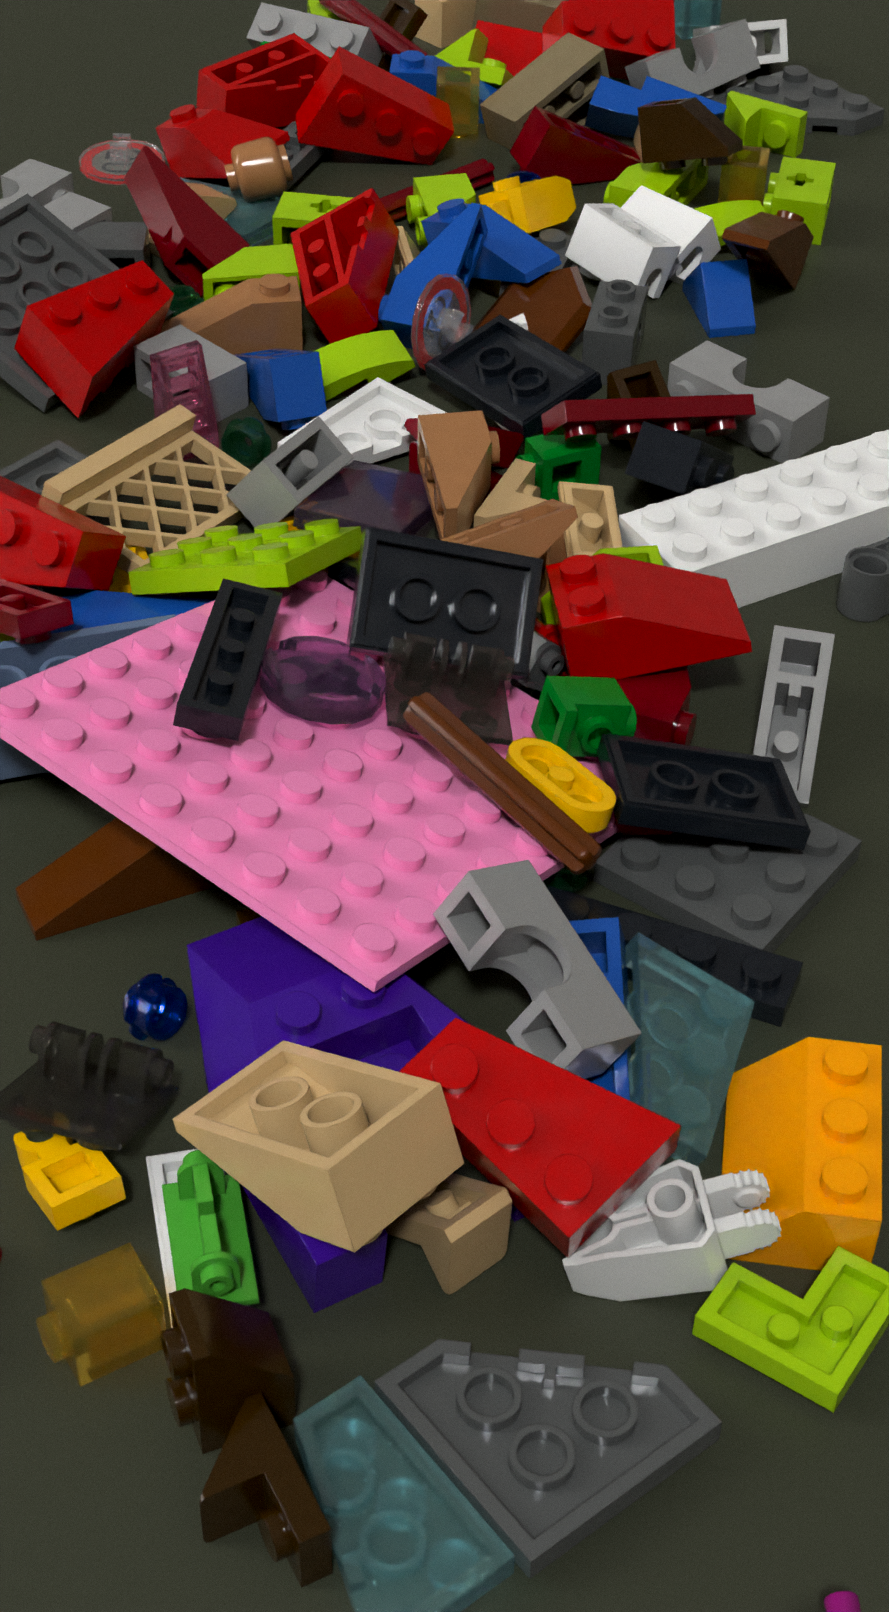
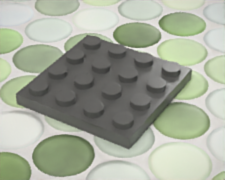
[0,194,173,412]

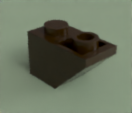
[637,98,743,170]
[160,1288,296,1454]

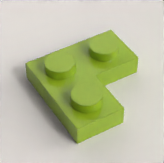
[692,1246,889,1413]

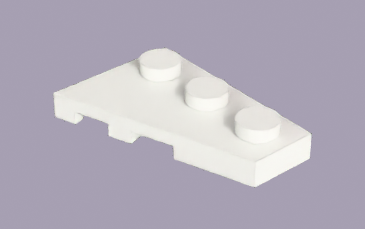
[277,377,447,476]

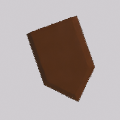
[467,266,592,352]

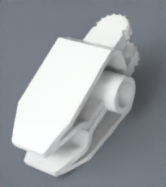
[562,1159,782,1302]

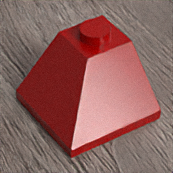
[156,104,290,178]

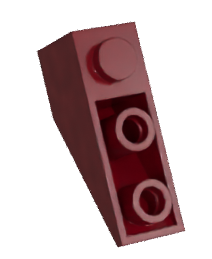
[124,146,250,298]

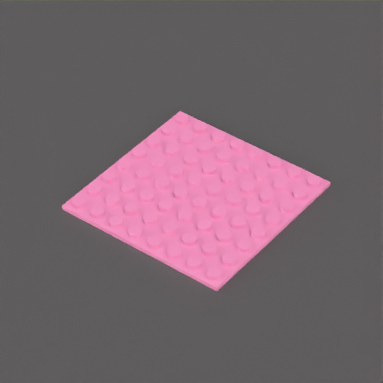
[0,570,617,992]

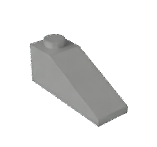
[753,625,835,808]

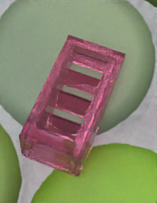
[150,340,219,461]

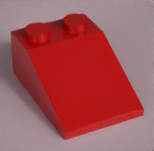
[545,553,752,680]

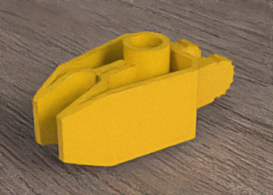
[478,176,577,236]

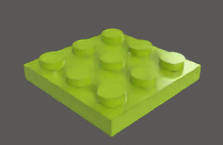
[128,519,362,595]

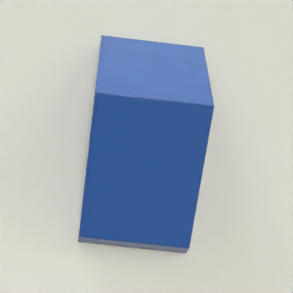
[682,259,756,338]

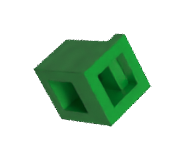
[515,434,602,501]
[531,675,637,757]

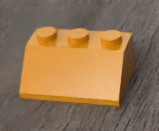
[721,1037,882,1271]

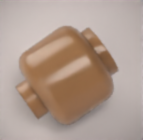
[224,137,293,203]

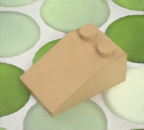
[173,1040,464,1253]

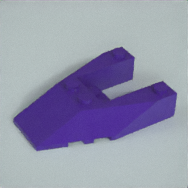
[187,916,525,1313]

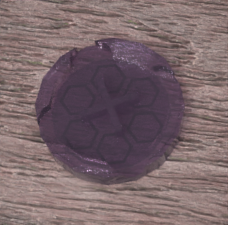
[259,636,386,725]

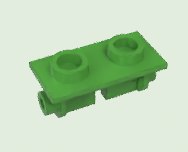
[162,1150,259,1305]

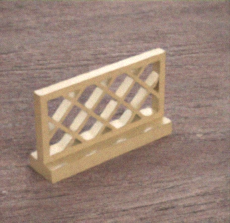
[41,404,251,574]

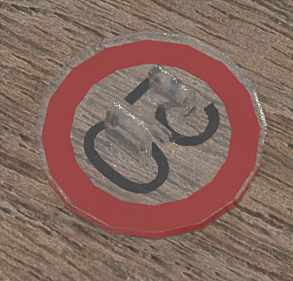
[79,133,165,185]
[411,273,474,371]

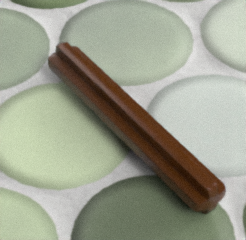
[403,692,602,875]

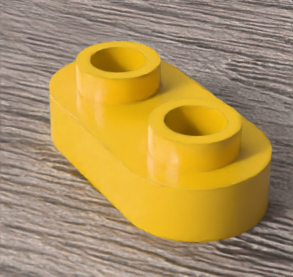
[505,738,616,834]

